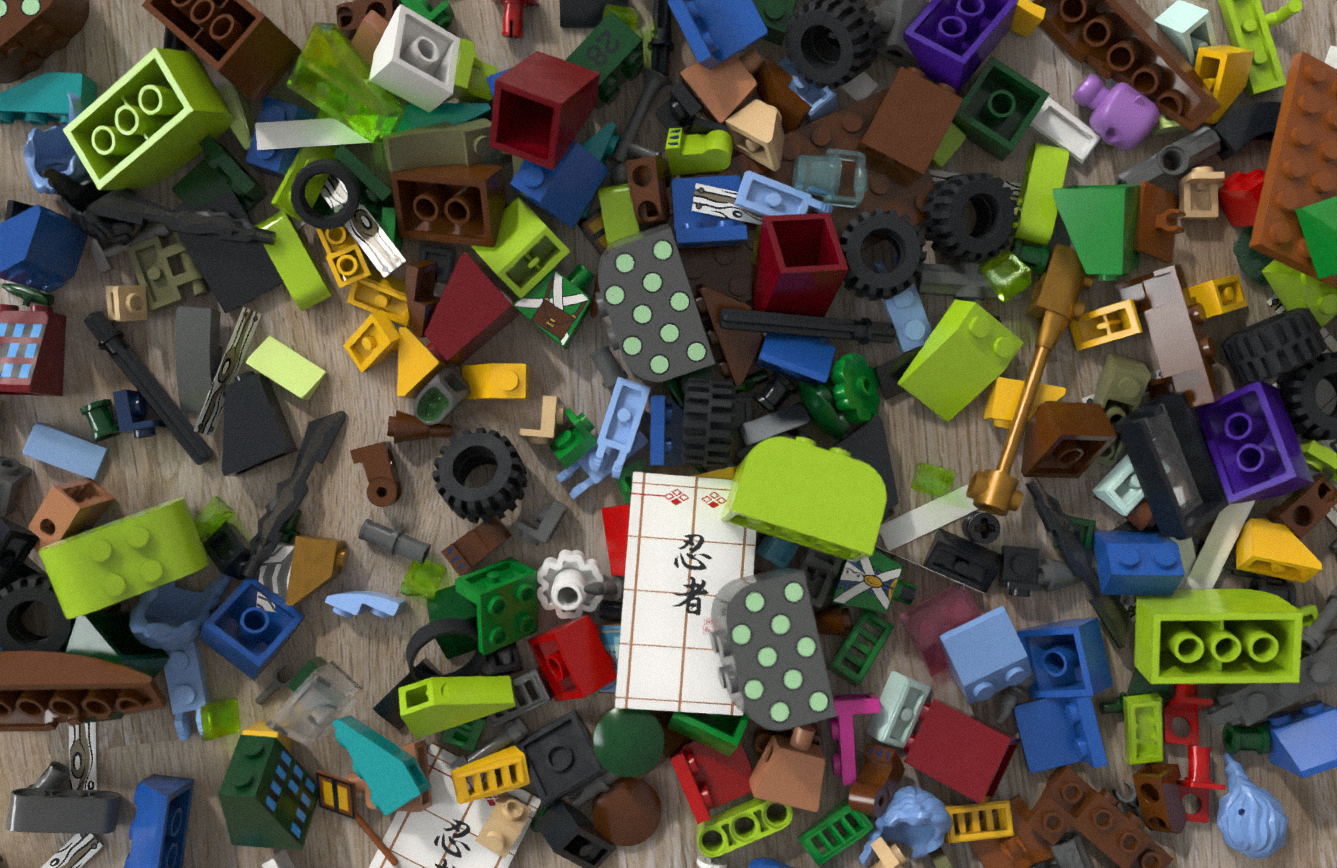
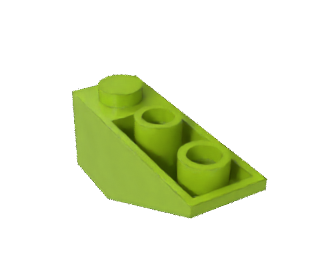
[398,676,516,740]

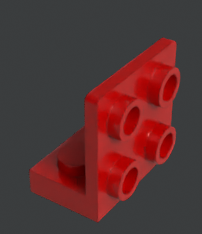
[670,740,753,824]

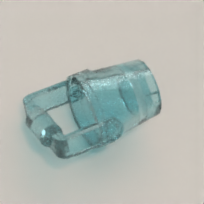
[792,149,868,208]

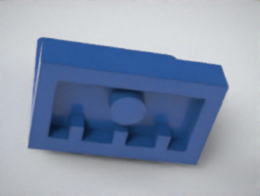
[667,0,769,70]
[671,175,747,249]
[650,395,685,466]
[1012,696,1108,773]

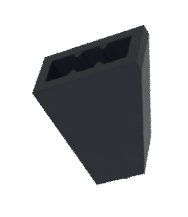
[222,371,298,476]
[827,415,899,523]

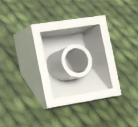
[369,4,460,113]

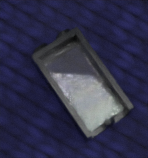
[1113,392,1229,540]

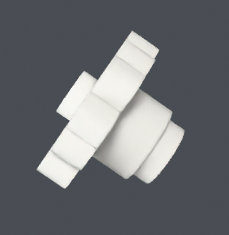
[537,550,605,619]

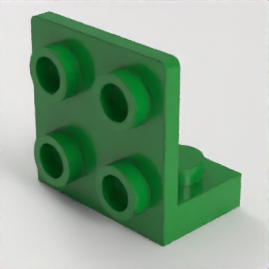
[455,557,538,655]

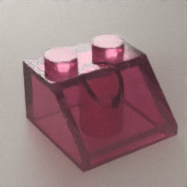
[898,583,981,677]

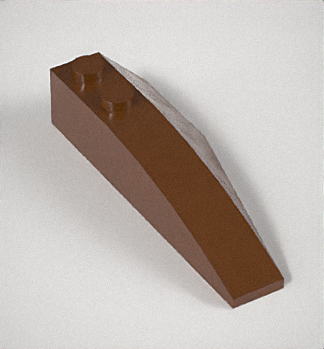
[1032,0,1221,132]
[0,650,167,732]

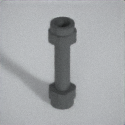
[1301,587,1337,655]
[450,716,530,778]

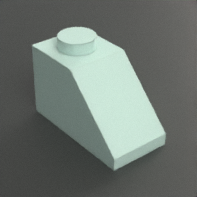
[1154,0,1217,69]

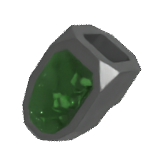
[414,368,471,425]

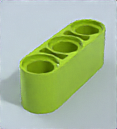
[1012,143,1069,246]
[598,183,640,247]
[254,211,333,311]
[696,797,793,858]

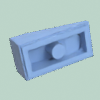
[777,54,838,123]
[23,422,109,480]

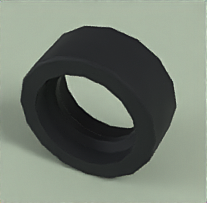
[291,159,361,230]

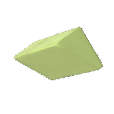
[246,335,327,400]

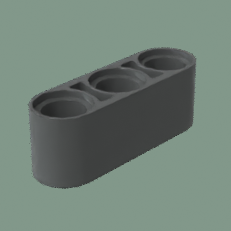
[6,788,121,834]

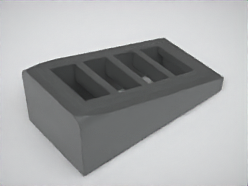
[486,666,553,728]

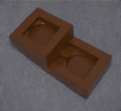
[755,56,812,132]
[405,259,440,338]

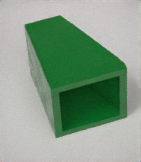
[1053,184,1140,281]

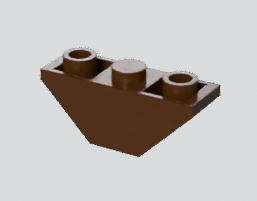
[694,283,763,386]

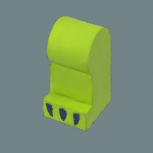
[665,128,734,175]

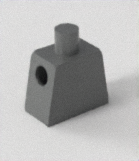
[869,0,930,72]

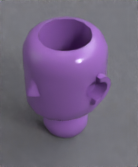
[1072,74,1159,151]

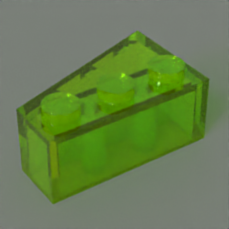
[286,22,406,143]

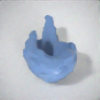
[24,92,90,195]
[129,573,232,651]
[1217,751,1288,859]
[859,786,953,867]

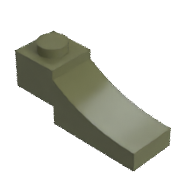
[382,118,500,173]

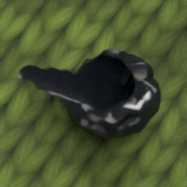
[41,167,149,246]

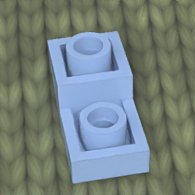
[325,591,406,619]

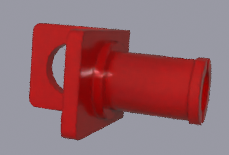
[492,0,539,38]
[1162,684,1214,746]
[1176,745,1226,823]

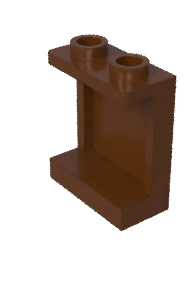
[857,66,963,179]

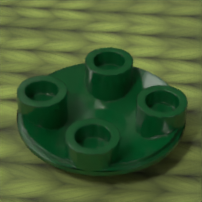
[798,382,850,440]
[593,708,664,777]

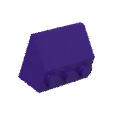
[903,0,1019,92]
[1195,381,1315,504]

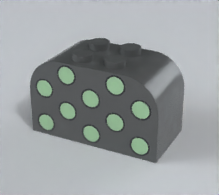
[595,223,715,382]
[710,567,837,731]

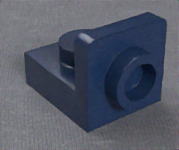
[113,389,166,439]

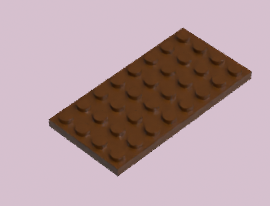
[654,88,936,322]

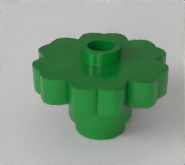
[823,352,880,424]

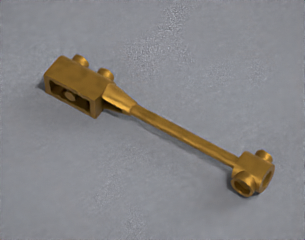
[966,243,1096,516]

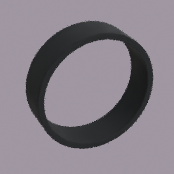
[406,618,486,682]

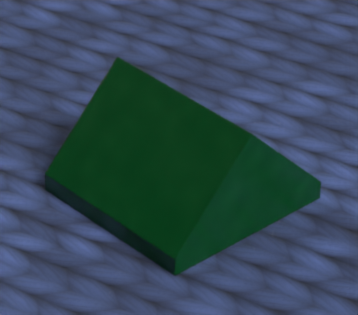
[426,585,478,659]

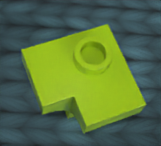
[450,38,498,103]

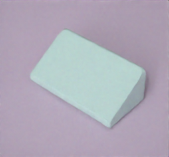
[1092,454,1170,516]
[866,671,931,750]

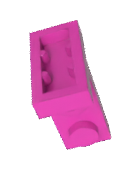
[829,693,881,785]

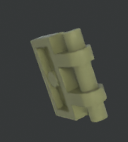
[126,231,208,313]

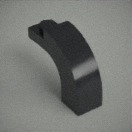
[1210,101,1282,161]

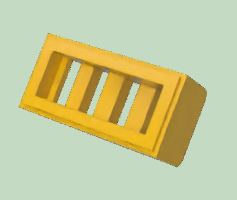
[451,745,530,804]
[944,800,1014,843]

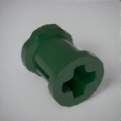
[1006,238,1050,276]
[80,399,121,442]
[1222,722,1270,755]

